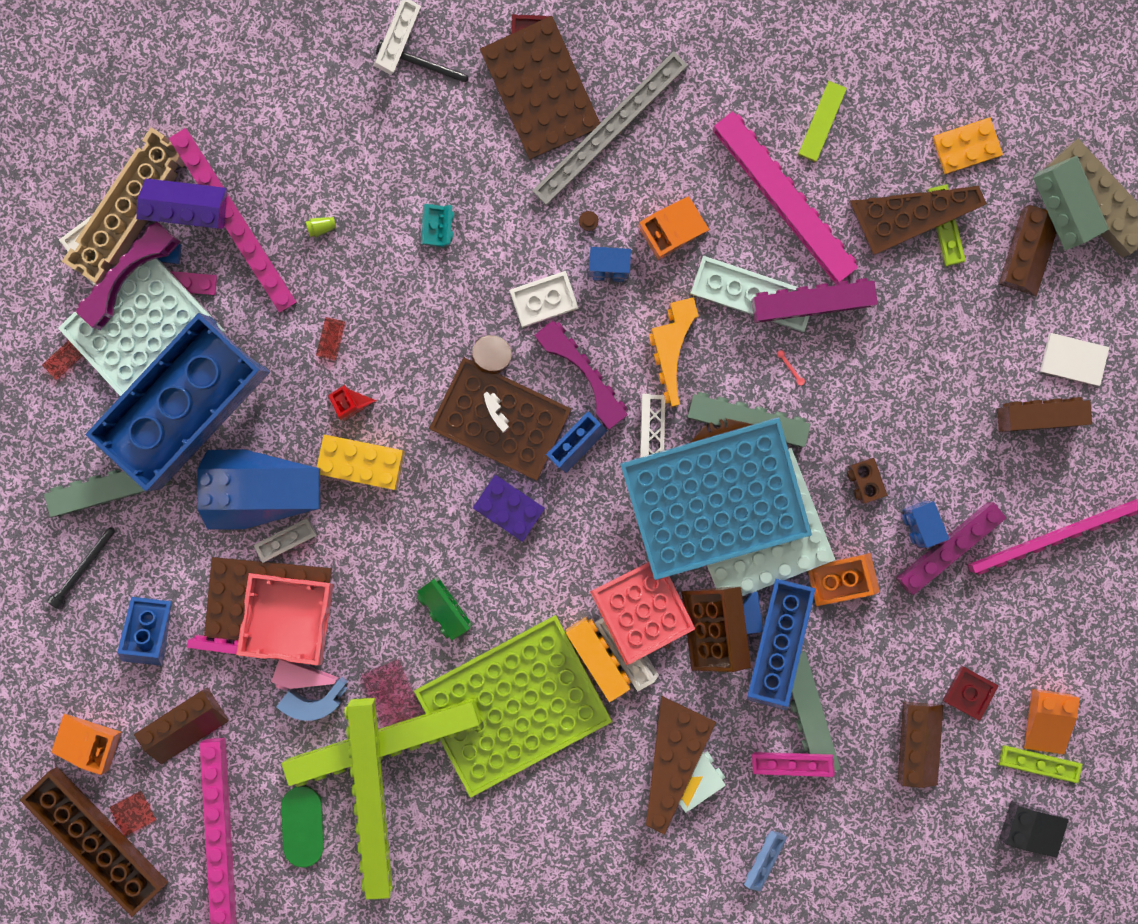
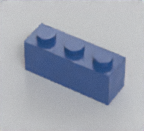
[546,412,608,473]

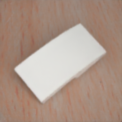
[484,392,510,433]

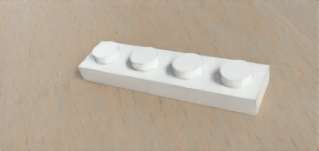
[373,0,421,75]

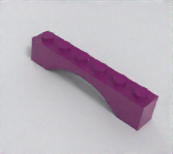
[75,221,181,330]
[534,321,628,430]

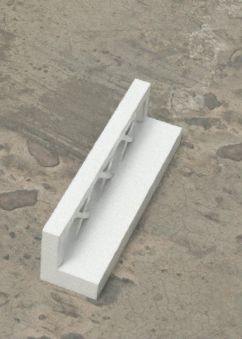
[640,394,665,457]
[595,617,659,692]

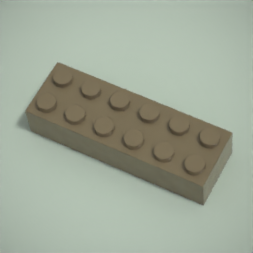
[1042,138,1138,258]

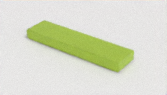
[798,81,847,162]
[927,184,966,267]
[998,745,1083,784]

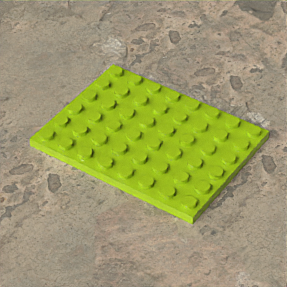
[414,615,612,798]

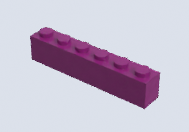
[751,278,878,323]
[896,502,1007,595]

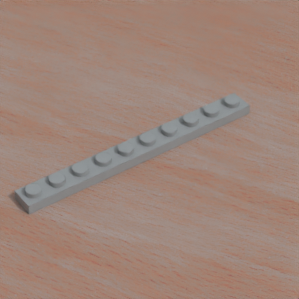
[532,51,688,206]

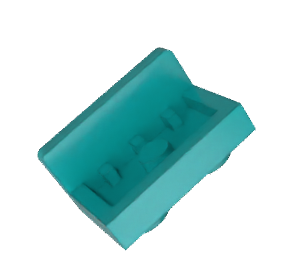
[421,204,454,247]

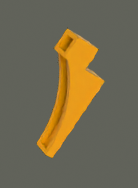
[649,297,699,408]

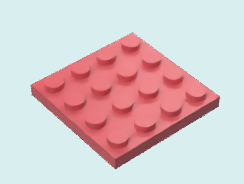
[590,562,695,665]

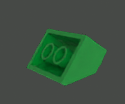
[417,577,473,640]

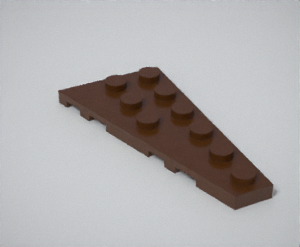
[849,186,987,256]
[646,696,717,835]

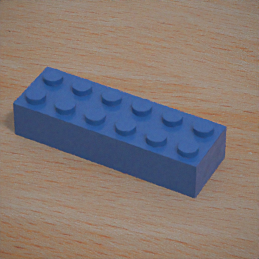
[747,579,816,711]

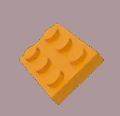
[932,117,1003,175]

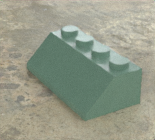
[1033,156,1109,250]

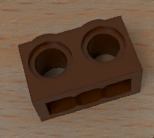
[847,458,888,504]

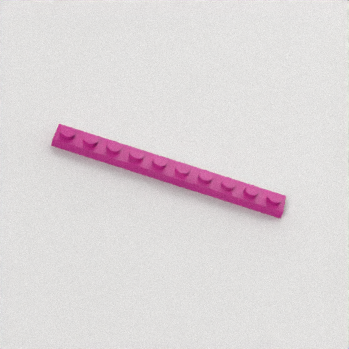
[169,128,297,313]
[967,499,1138,575]

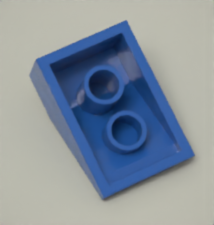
[117,597,172,666]

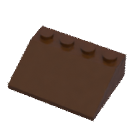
[681,586,751,672]

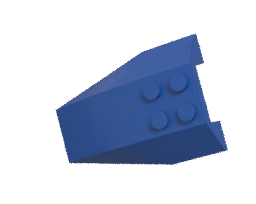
[197,449,320,529]

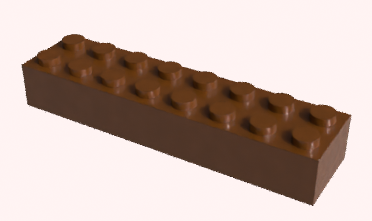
[20,767,168,917]

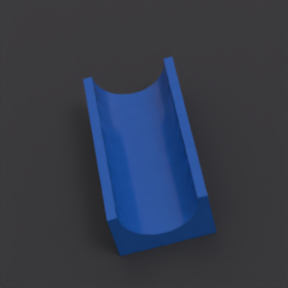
[85,313,270,491]

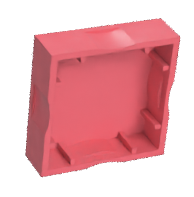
[236,573,334,665]

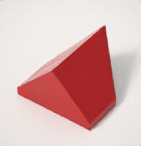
[328,385,377,421]

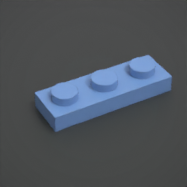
[744,830,787,891]

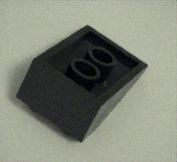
[999,801,1069,858]

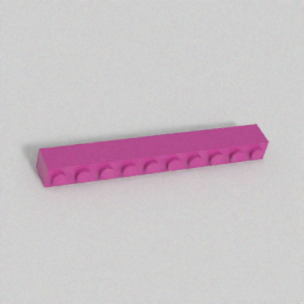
[712,111,858,285]
[200,738,237,924]

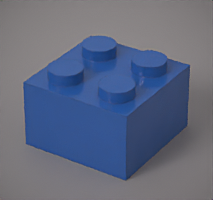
[589,247,631,282]
[901,501,949,548]

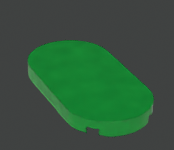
[281,785,324,867]

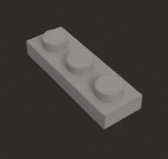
[253,518,318,563]

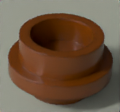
[579,211,599,231]

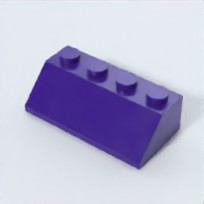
[136,178,227,229]

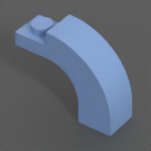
[276,677,348,721]

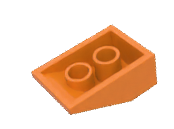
[808,553,880,606]
[1024,689,1080,754]

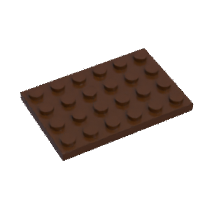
[480,16,600,160]
[429,357,572,481]
[204,557,332,640]

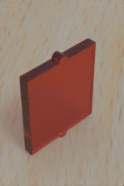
[110,791,156,836]

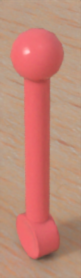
[777,350,805,385]

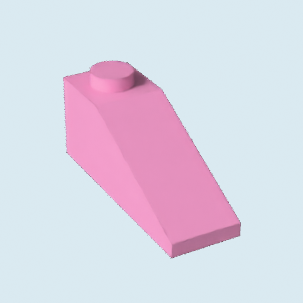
[271,660,339,690]

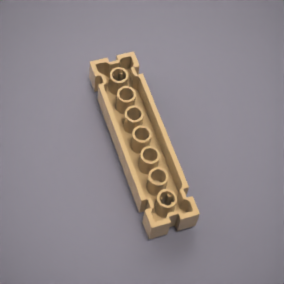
[62,127,185,284]

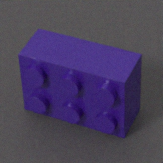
[473,475,545,542]

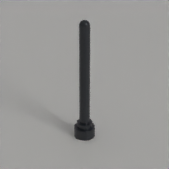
[376,39,469,82]
[47,527,115,610]

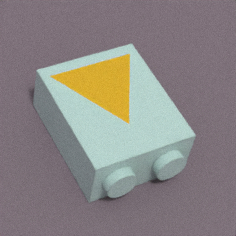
[680,751,726,813]

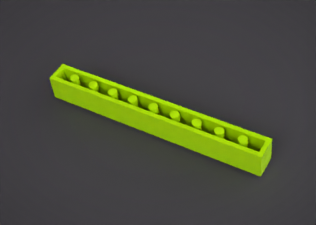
[281,698,482,787]
[344,698,393,900]

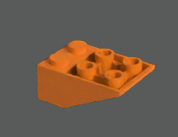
[638,196,709,261]
[51,714,121,775]

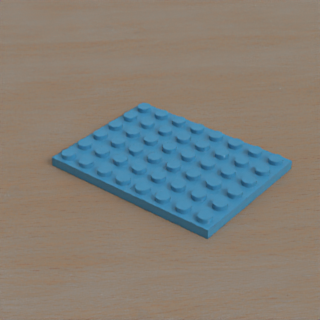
[620,417,812,580]

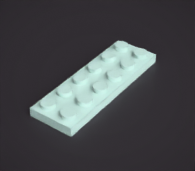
[690,256,809,332]

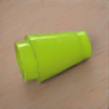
[306,217,336,238]

